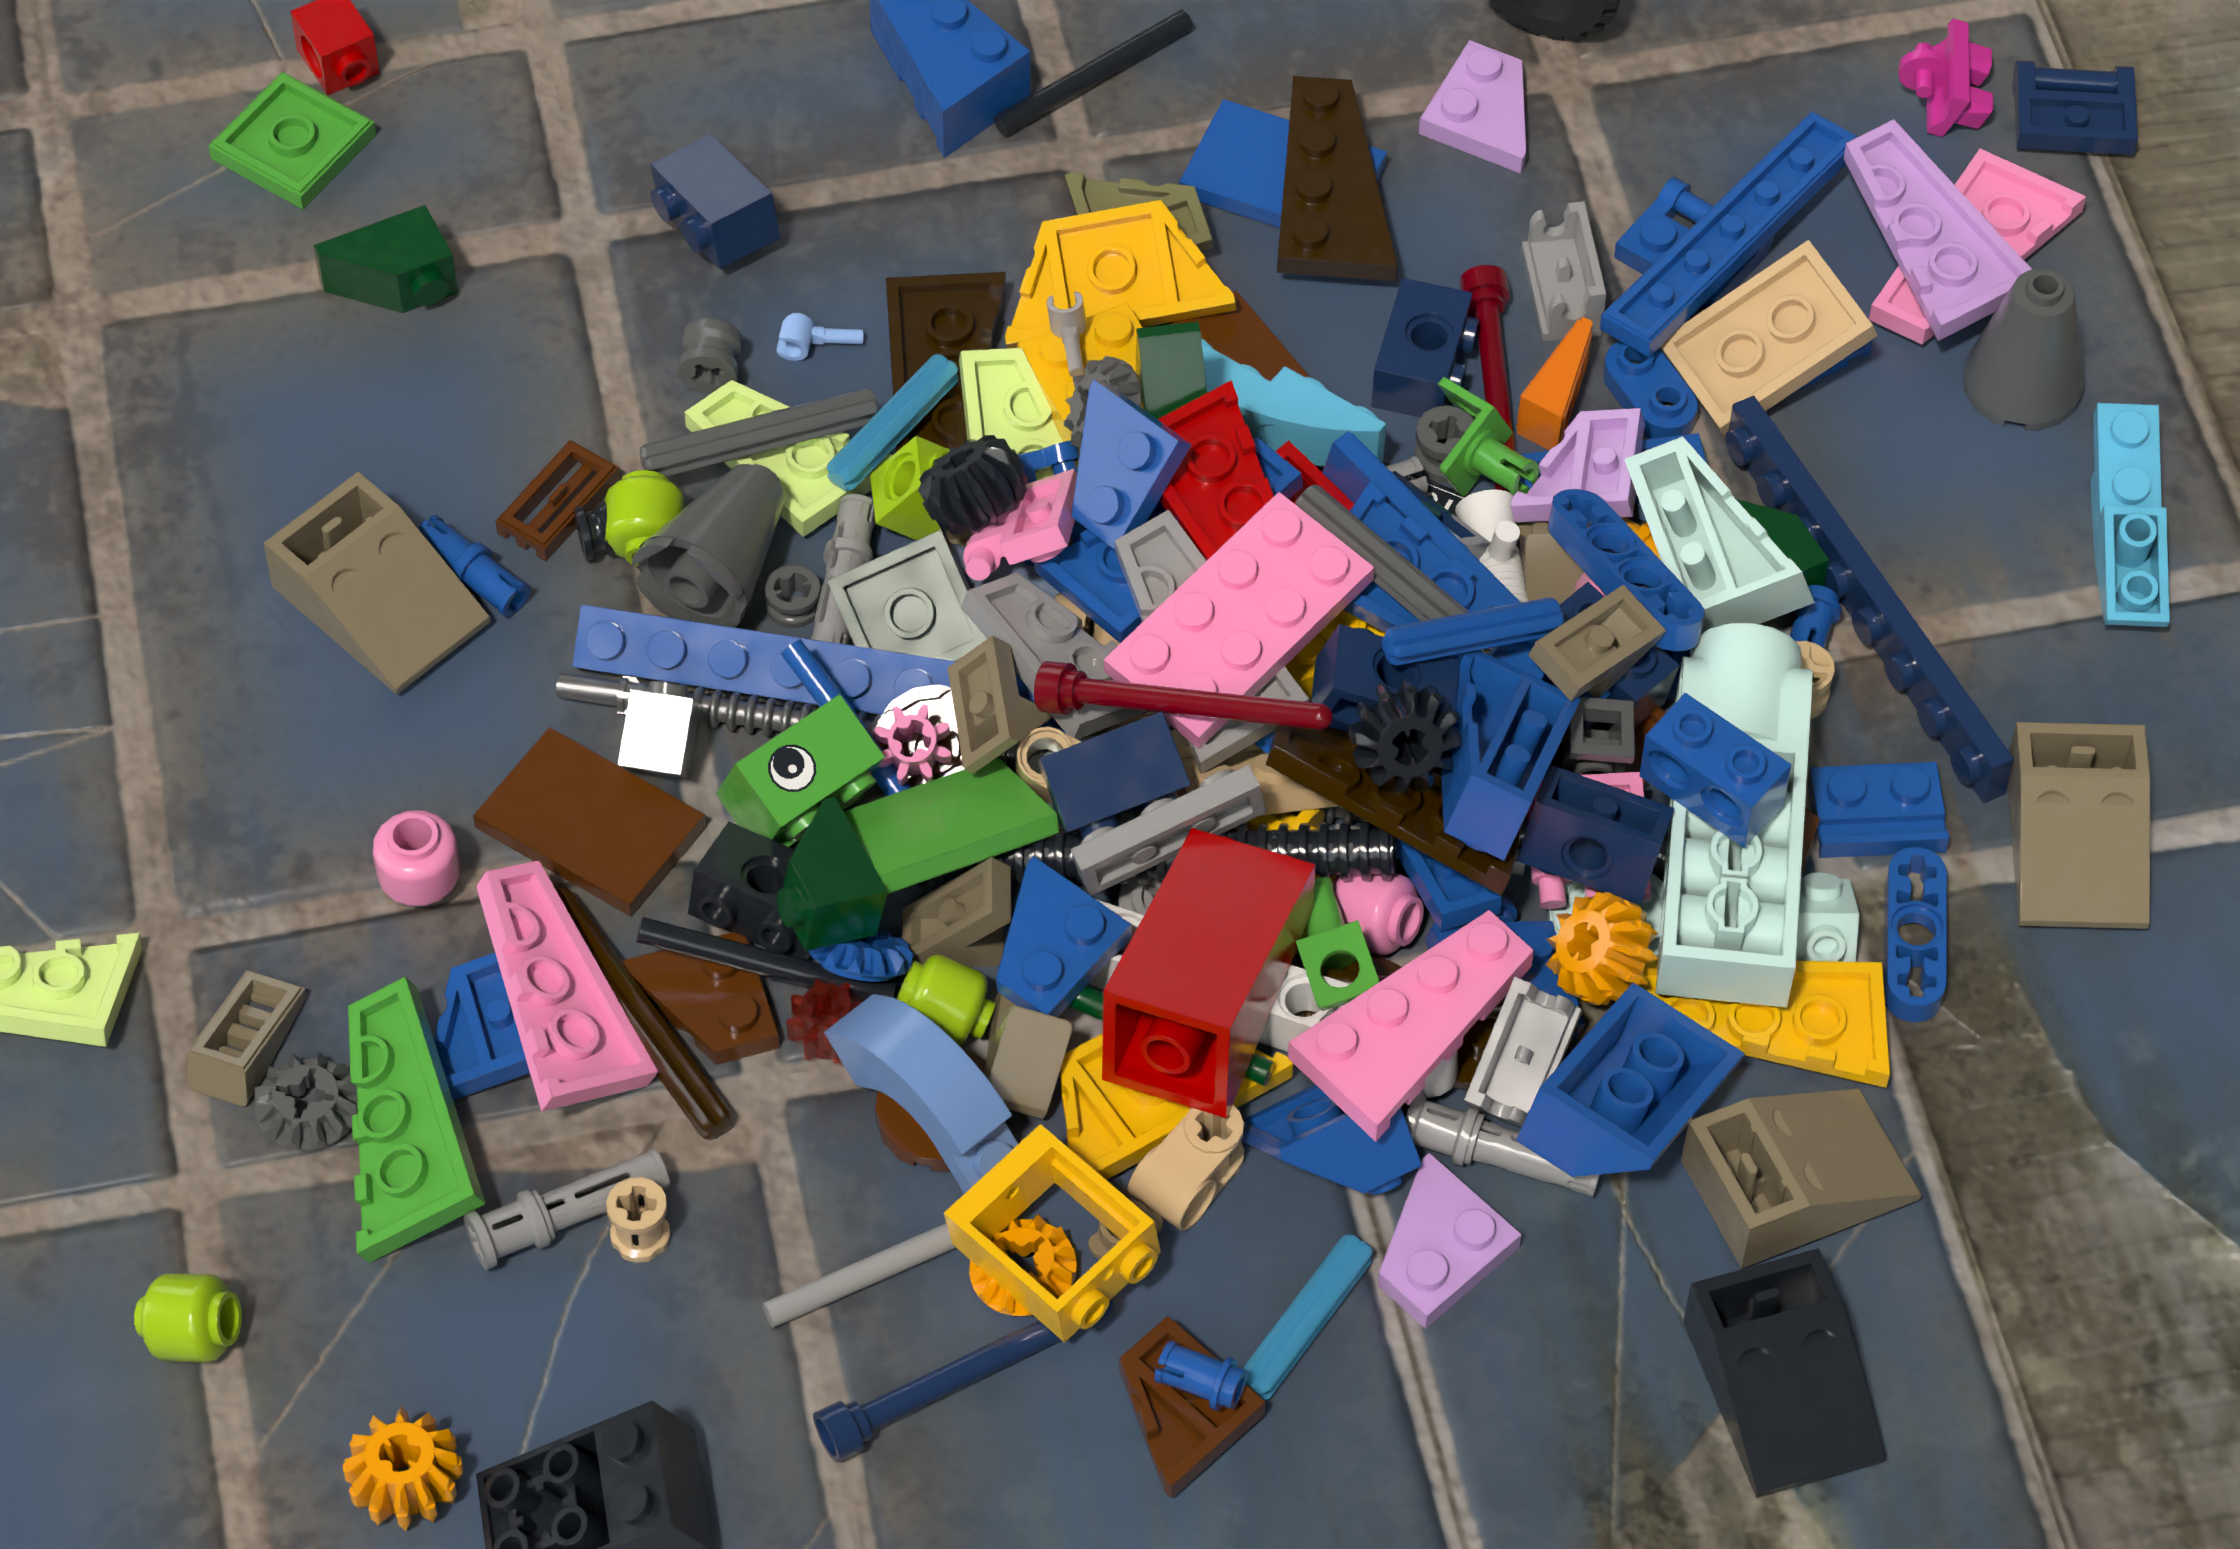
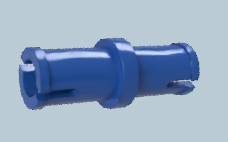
[418,515,531,618]

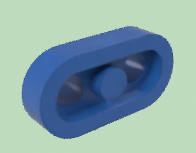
[1603,341,1698,439]

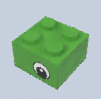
[715,694,885,848]

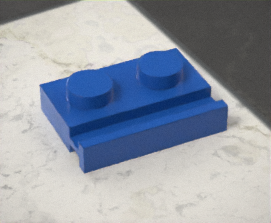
[1807,762,1950,858]

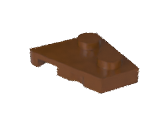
[622,932,779,1065]
[1119,1315,1265,1498]

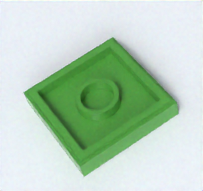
[208,72,376,210]

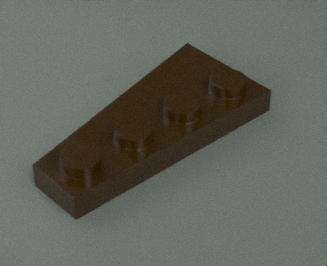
[1277,76,1398,281]
[886,272,1006,452]
[1266,725,1522,896]

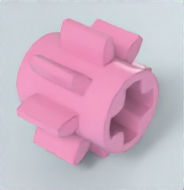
[874,704,952,786]

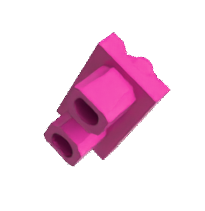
[1898,18,1993,138]

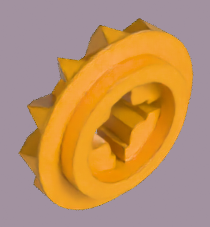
[969,1214,1077,1316]

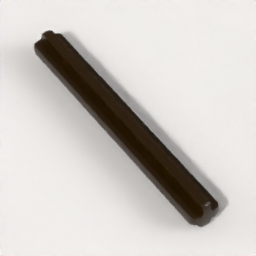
[556,888,732,1140]

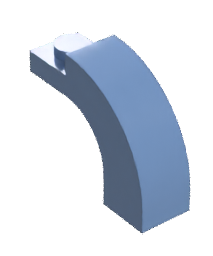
[824,994,1018,1194]

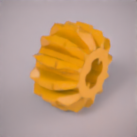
[1546,892,1659,1006]
[343,1407,463,1531]

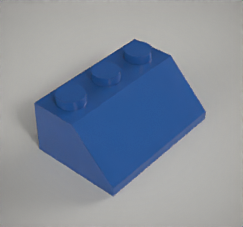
[1516,982,1745,1177]

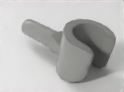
[1047,292,1086,377]

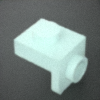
[1796,872,1859,962]

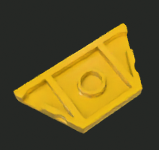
[1005,200,1237,349]
[1059,1033,1293,1180]

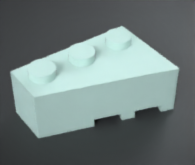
[1624,436,1815,635]

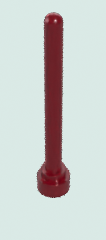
[1460,265,1515,493]
[1034,661,1333,730]

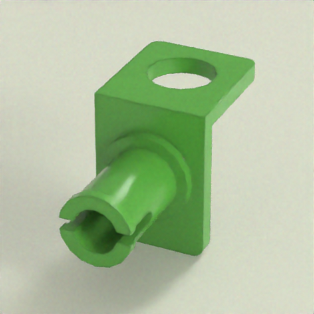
[1438,377,1539,496]
[1296,877,1379,1010]

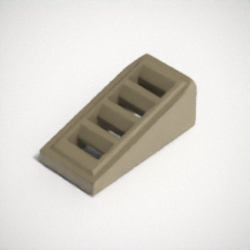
[185,970,306,1107]

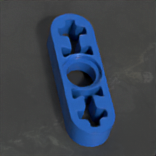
[1884,847,1947,1023]

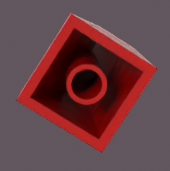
[1102,828,1315,1118]

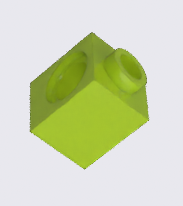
[870,436,950,540]

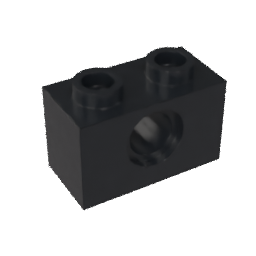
[688,821,810,960]

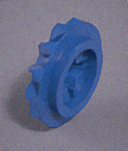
[808,930,913,982]

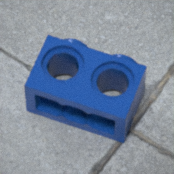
[1639,692,1791,848]

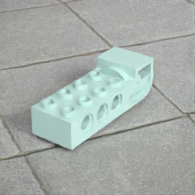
[1655,623,1813,1008]

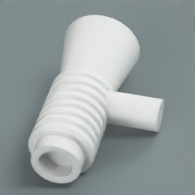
[1455,490,1529,602]

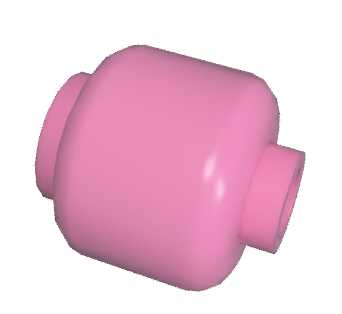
[373,810,460,906]
[1332,873,1424,956]

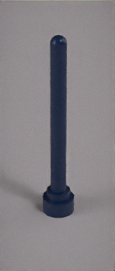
[813,1298,1114,1463]

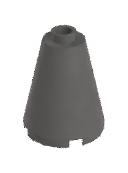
[1963,268,2085,431]
[632,464,786,627]

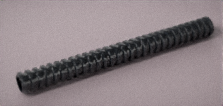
[917,822,1396,888]

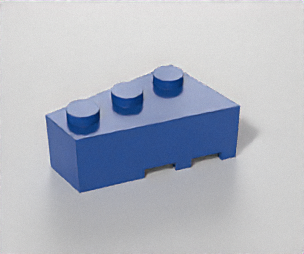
[869,0,1031,158]
[1441,650,1581,861]

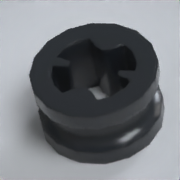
[573,500,616,562]

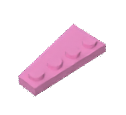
[1869,149,2086,345]
[476,860,658,1112]
[1288,910,1533,1142]

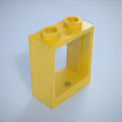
[944,1124,1161,1343]

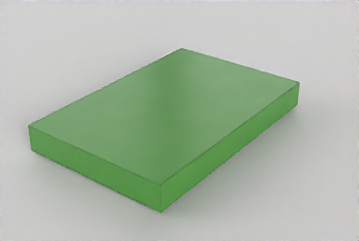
[843,757,1059,894]

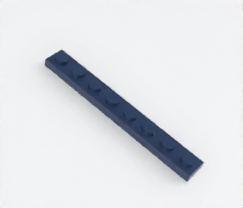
[1725,396,2014,804]

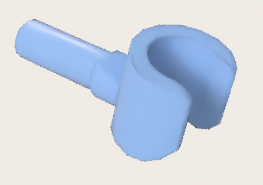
[776,313,863,361]

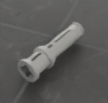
[1405,1092,1601,1197]
[464,1148,670,1271]

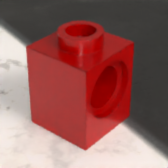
[290,0,380,96]

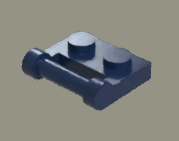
[2012,60,2138,155]

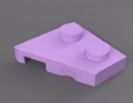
[1419,40,1526,174]
[1510,408,1645,522]
[1378,1153,1521,1329]

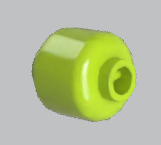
[604,470,685,566]
[897,954,996,1047]
[134,1273,242,1363]

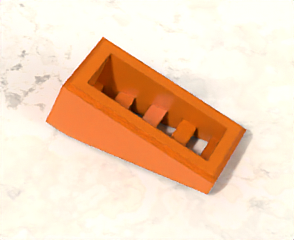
[1516,317,1593,450]

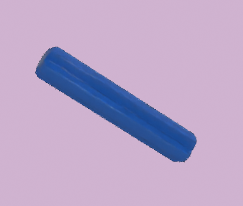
[1381,597,1564,666]

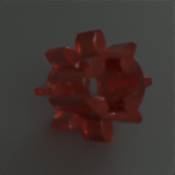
[786,979,862,1064]

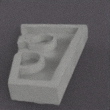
[961,573,1148,739]

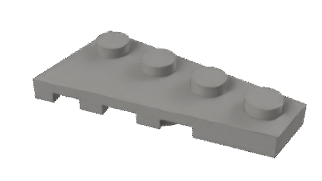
[1115,510,1309,774]

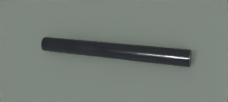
[994,9,1193,136]
[636,917,896,1002]

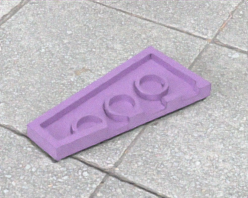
[1843,119,2032,341]

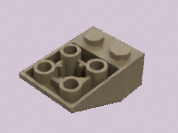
[263,471,490,695]
[2007,722,2150,929]
[1681,1089,1921,1269]

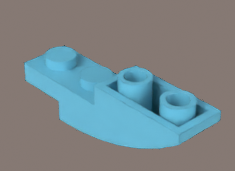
[1201,338,1386,466]
[2091,403,2170,627]

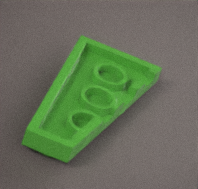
[348,977,486,1263]

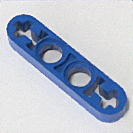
[1548,489,1705,651]

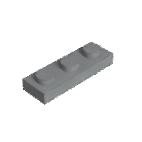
[1070,764,1266,896]

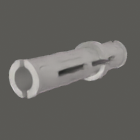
[810,494,875,645]

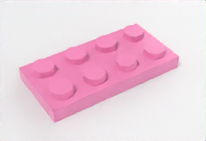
[1104,492,1374,749]

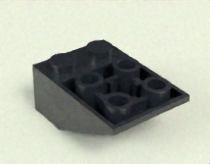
[1683,1248,1886,1498]
[476,1401,713,1549]

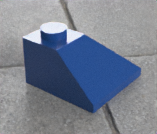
[1241,1085,1422,1195]

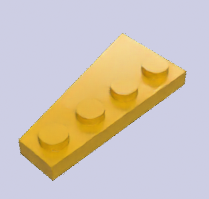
[1638,960,1890,1088]

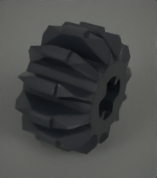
[918,435,1028,535]
[1348,677,1462,794]

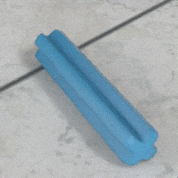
[827,354,959,492]
[1242,1234,1373,1401]

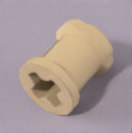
[606,1177,670,1263]

